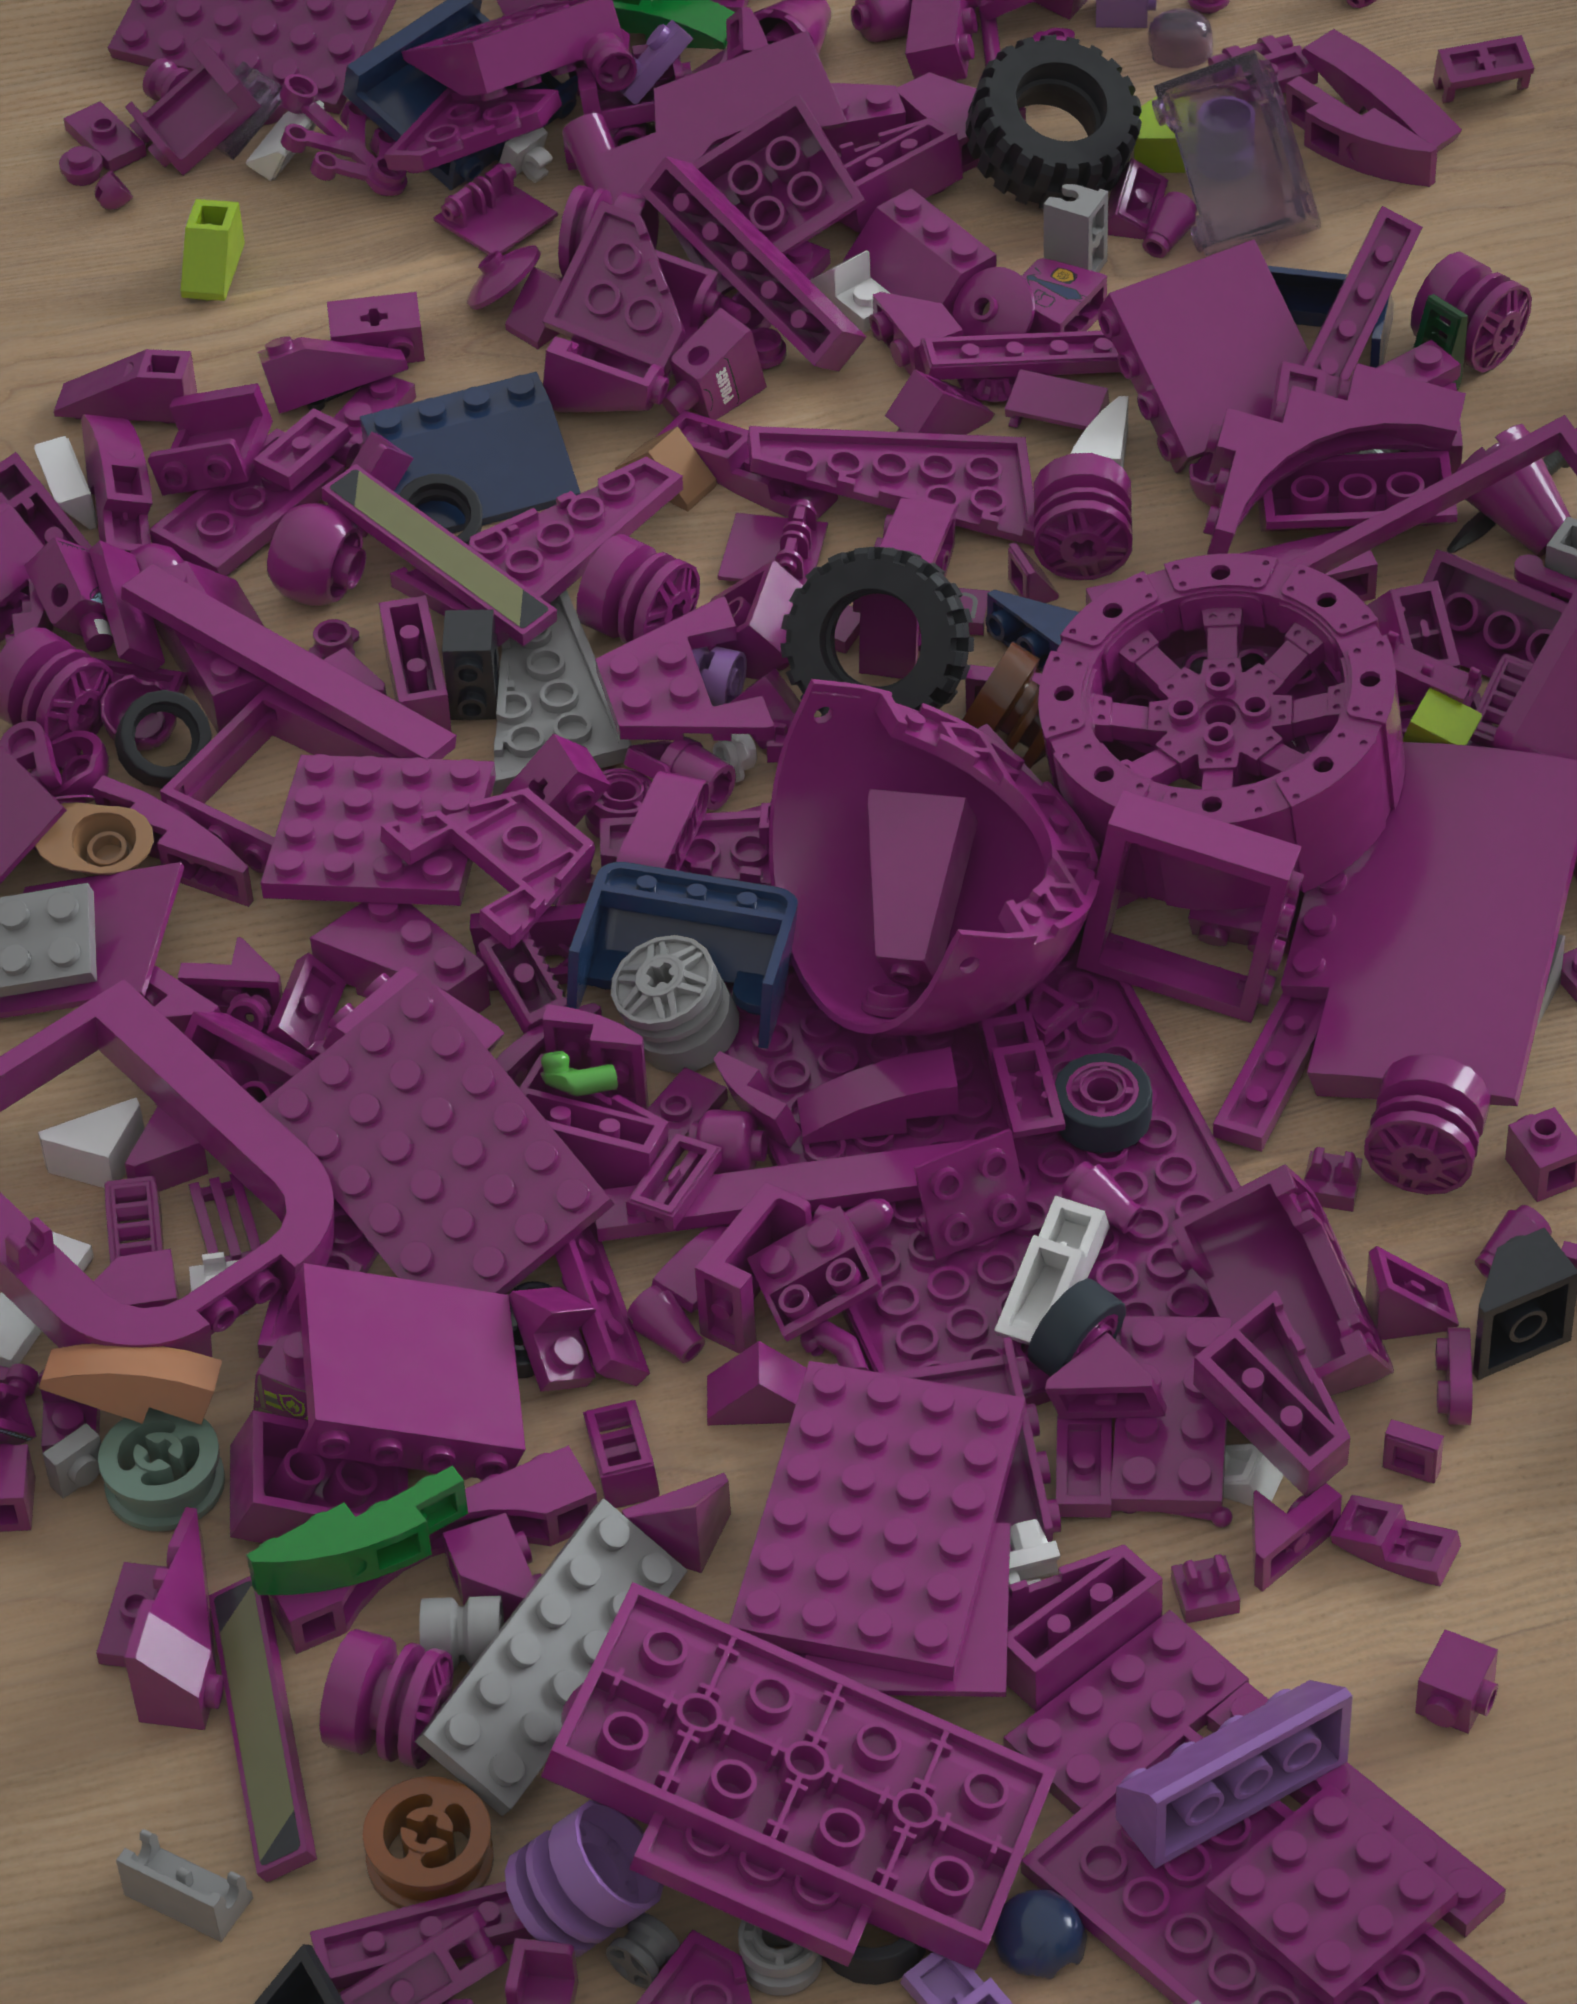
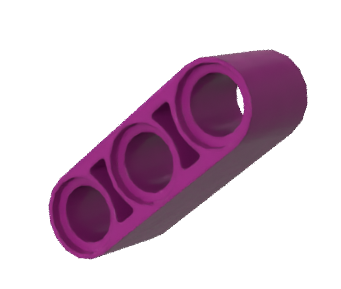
[616,771,710,871]

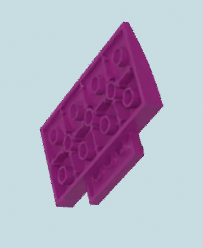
[1280,742,1577,1106]
[541,1582,1057,1971]

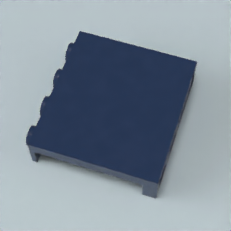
[343,0,578,191]

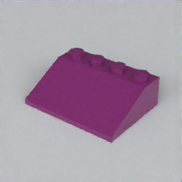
[402,0,625,101]
[665,94,867,295]

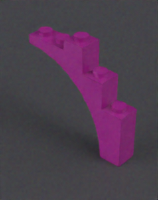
[1203,363,1466,555]

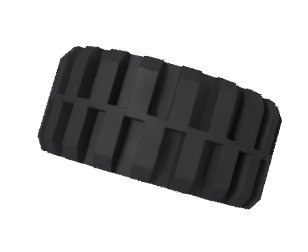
[965,35,1142,209]
[780,547,974,717]

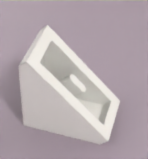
[38,1097,145,1188]

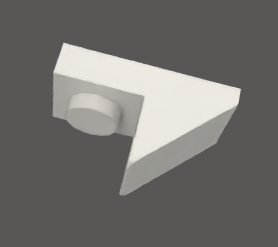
[810,250,889,333]

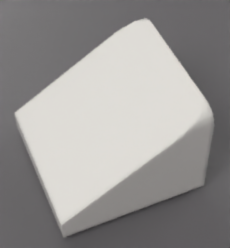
[1223,1444,1284,1507]

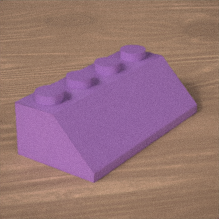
[1116,1680,1353,1869]

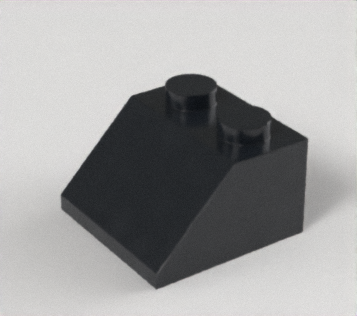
[1472,1227,1577,1380]

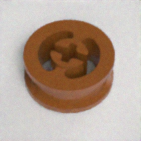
[363,1776,494,1908]

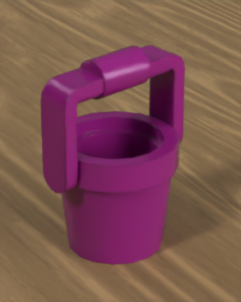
[624,736,736,811]

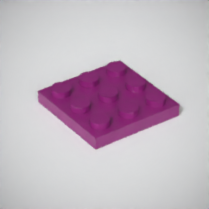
[1205,1783,1459,2004]

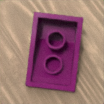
[230,1410,408,1543]

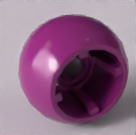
[267,503,366,607]

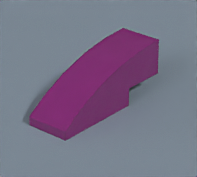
[797,1047,958,1144]

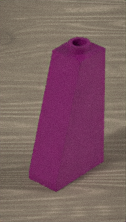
[868,789,978,986]

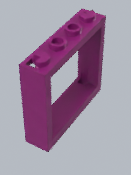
[160,684,399,873]
[1076,790,1304,1023]

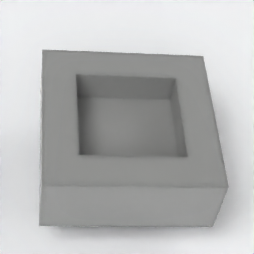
[42,1423,101,1499]

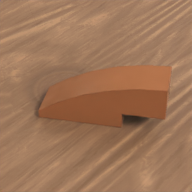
[38,1344,223,1425]

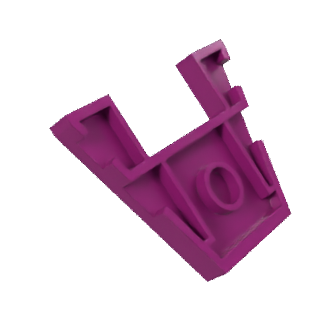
[595,597,775,741]
[380,788,594,950]

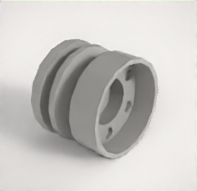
[611,935,740,1073]

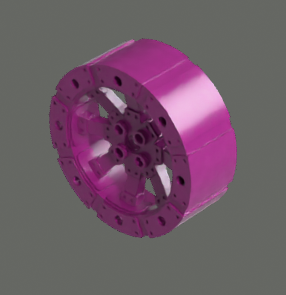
[1038,553,1405,911]

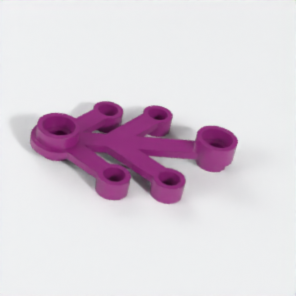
[280,74,408,196]

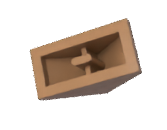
[615,426,717,512]

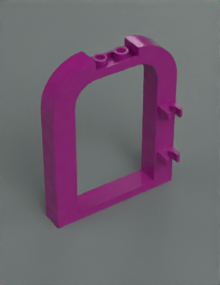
[0,979,335,1357]

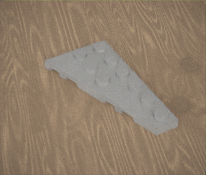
[492,590,632,795]

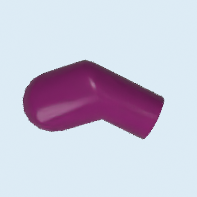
[813,1198,894,1241]
[800,1320,870,1371]

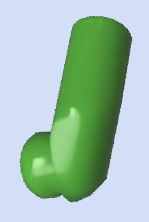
[540,1051,618,1096]

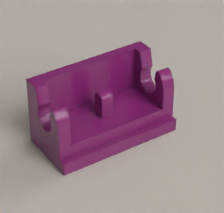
[1433,35,1535,103]
[1004,369,1110,430]
[1387,630,1482,707]

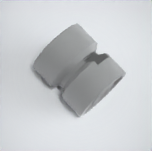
[419,1596,504,1671]

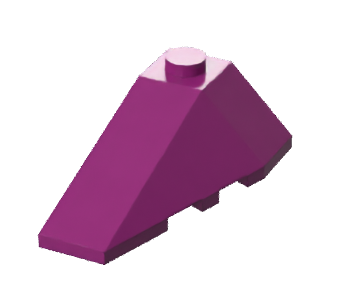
[124,1507,224,1730]

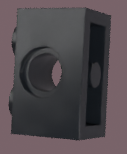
[442,609,500,720]

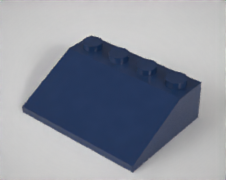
[360,371,581,533]

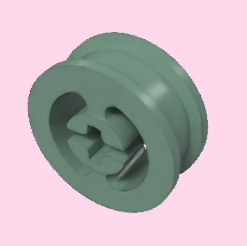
[98,1407,225,1531]

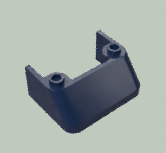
[1268,266,1394,368]
[566,862,798,1049]

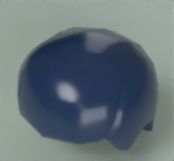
[992,1890,1088,1979]

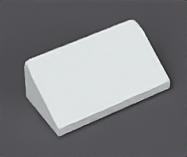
[246,100,325,181]
[34,436,98,530]

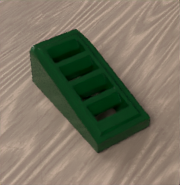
[1413,294,1468,391]

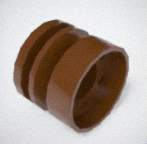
[962,642,1047,769]

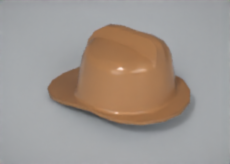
[35,802,154,877]

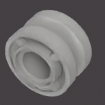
[738,1920,823,1996]

